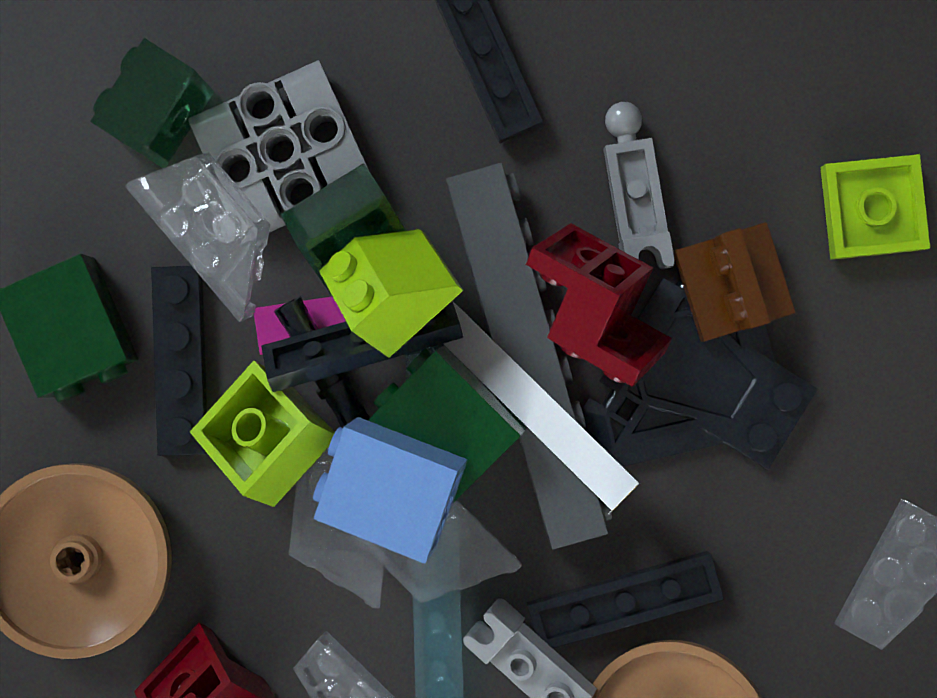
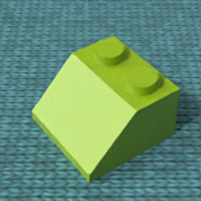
[319,229,463,358]

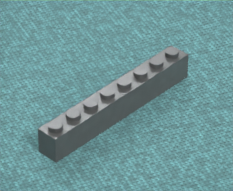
[446,162,612,550]

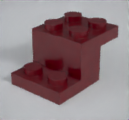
[525,223,672,387]
[134,622,275,698]

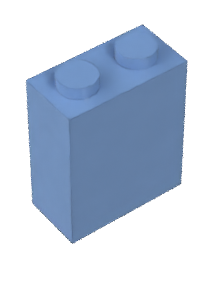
[313,417,468,564]

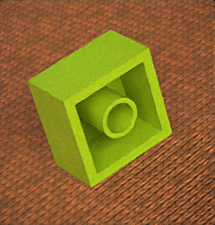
[190,361,335,507]

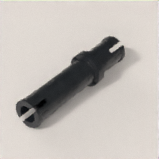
[274,296,370,428]

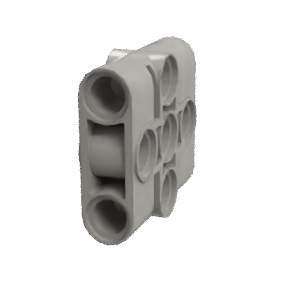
[189,60,375,243]

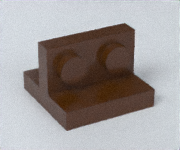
[673,222,796,342]

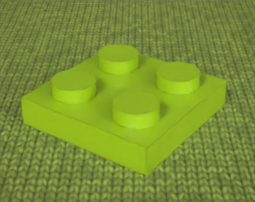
[820,154,930,260]

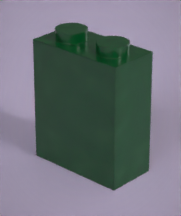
[0,253,139,403]
[368,346,527,504]

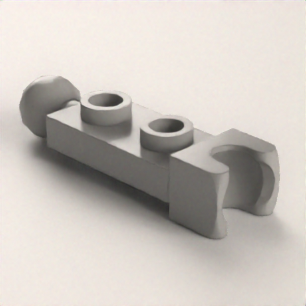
[603,102,675,269]
[463,598,597,698]

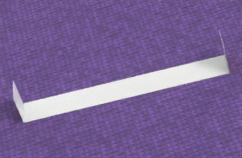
[443,302,639,515]

